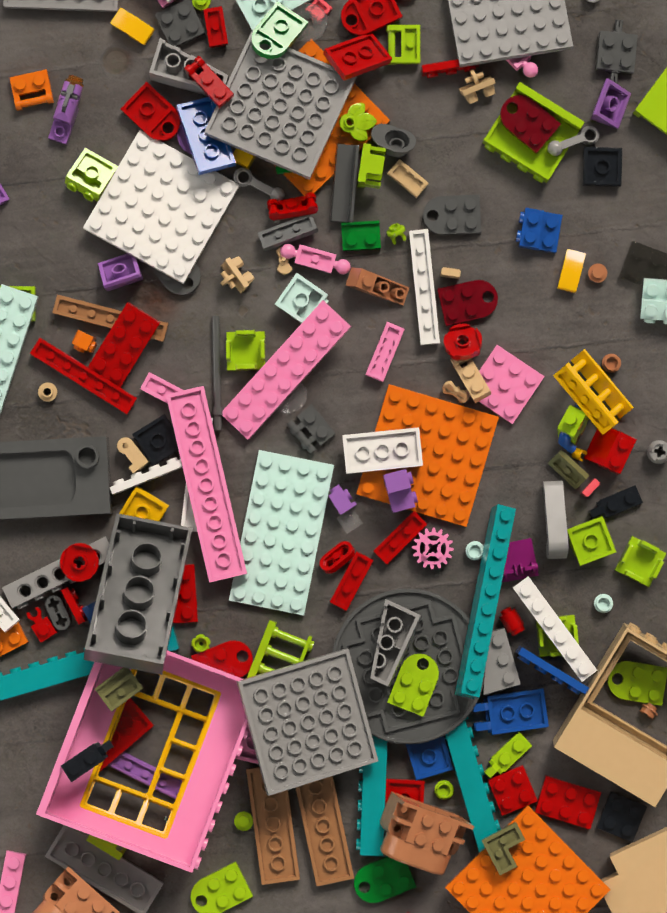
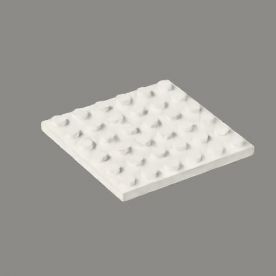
[83,130,240,284]

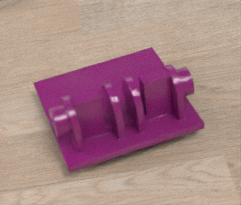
[502,538,539,583]

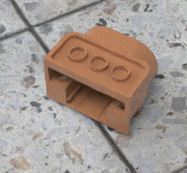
[380,791,474,875]
[33,867,120,913]

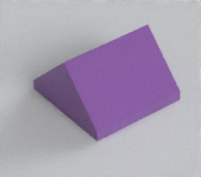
[590,78,631,129]
[98,253,143,291]

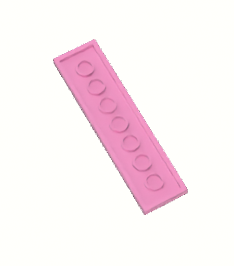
[222,300,352,440]

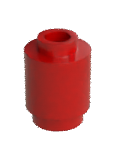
[499,606,525,636]

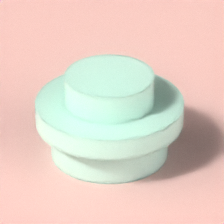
[465,541,484,560]
[594,594,613,613]

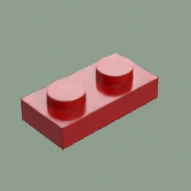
[203,6,228,48]
[61,587,88,625]

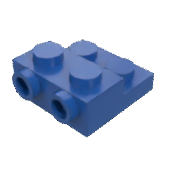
[516,208,562,253]

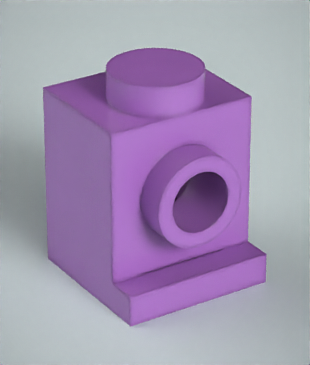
[328,484,357,515]

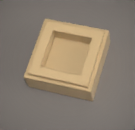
[440,267,461,279]

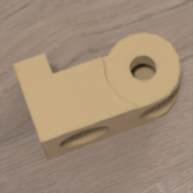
[117,437,150,474]

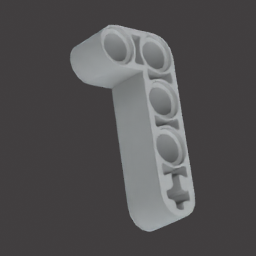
[543,481,569,559]

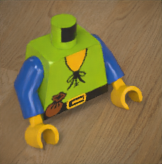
[557,404,590,461]

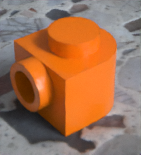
[72,330,97,353]

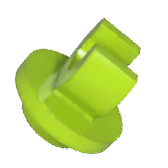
[386,223,406,245]

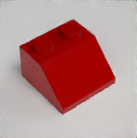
[583,428,637,475]

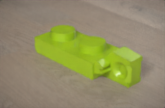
[484,731,532,778]

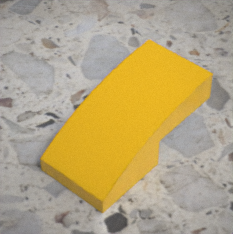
[110,7,155,46]
[557,249,586,293]

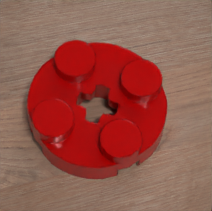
[444,323,482,360]
[60,543,99,582]

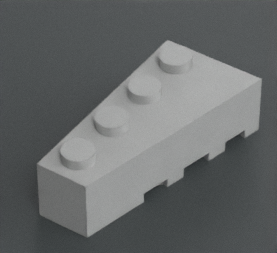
[370,599,422,687]

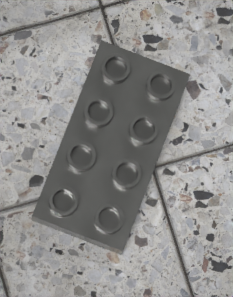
[84,513,193,675]

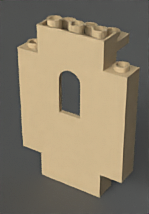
[601,827,667,913]

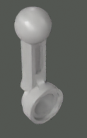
[547,126,599,156]
[233,168,285,200]

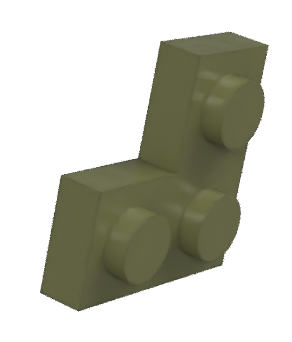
[482,822,525,875]

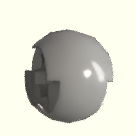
[647,440,667,464]

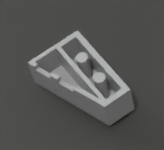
[482,628,521,695]

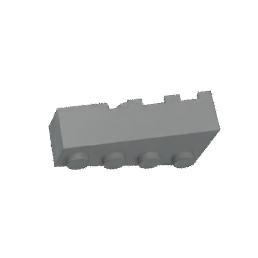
[149,38,229,96]

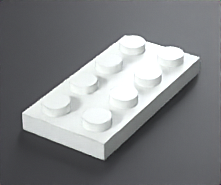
[342,427,423,474]

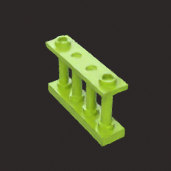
[247,620,314,678]

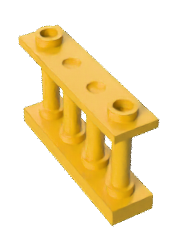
[553,349,634,435]

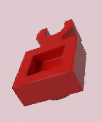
[27,607,58,643]

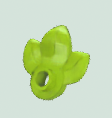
[339,103,377,141]

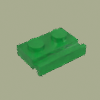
[341,221,381,251]

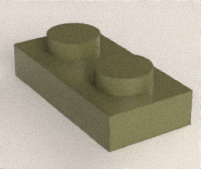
[548,449,590,489]

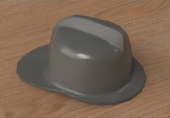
[371,124,416,158]

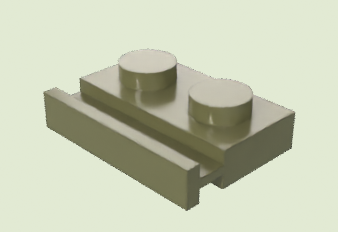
[95,667,143,712]

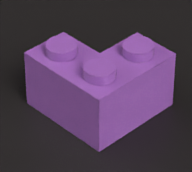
[383,469,418,513]

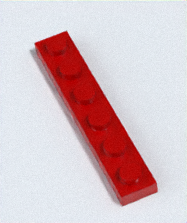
[30,338,138,415]

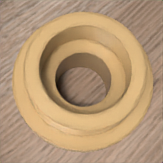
[38,383,57,402]

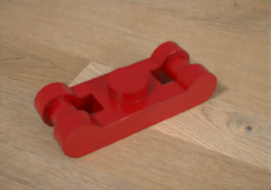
[267,192,318,220]

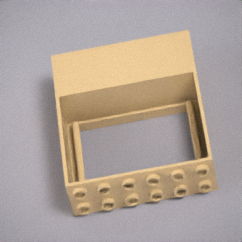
[553,622,667,807]

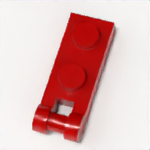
[184,56,234,108]

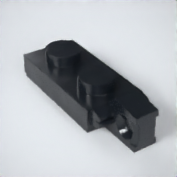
[589,485,643,518]
[61,740,114,782]

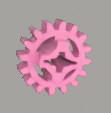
[412,528,454,569]

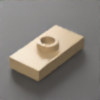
[387,159,429,199]

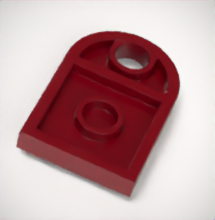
[500,95,561,154]
[437,280,498,327]

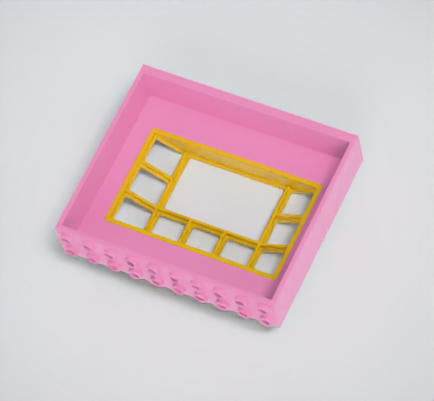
[36,651,249,873]

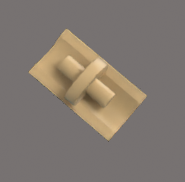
[459,70,496,104]
[221,256,254,294]

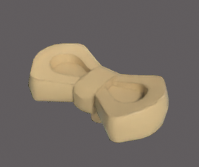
[276,246,293,275]
[442,381,470,403]

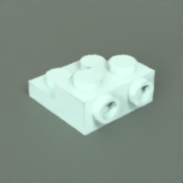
[275,273,329,324]
[640,278,667,324]

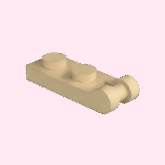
[450,358,492,403]

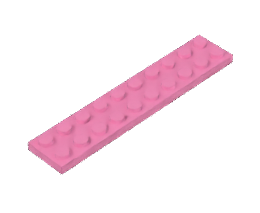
[166,386,247,582]

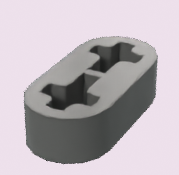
[45,595,71,630]

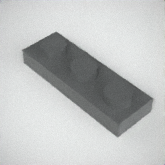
[258,214,318,252]

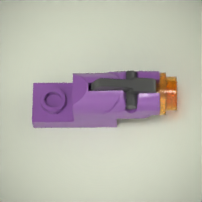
[48,75,84,145]

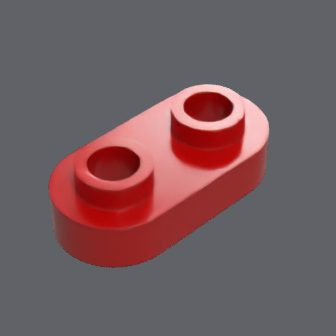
[319,541,355,574]

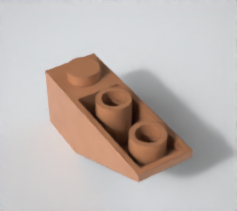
[345,267,410,306]

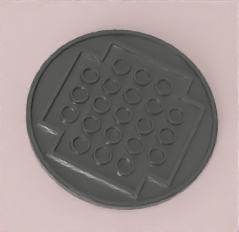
[332,589,486,744]

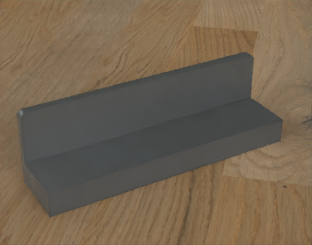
[331,144,359,223]

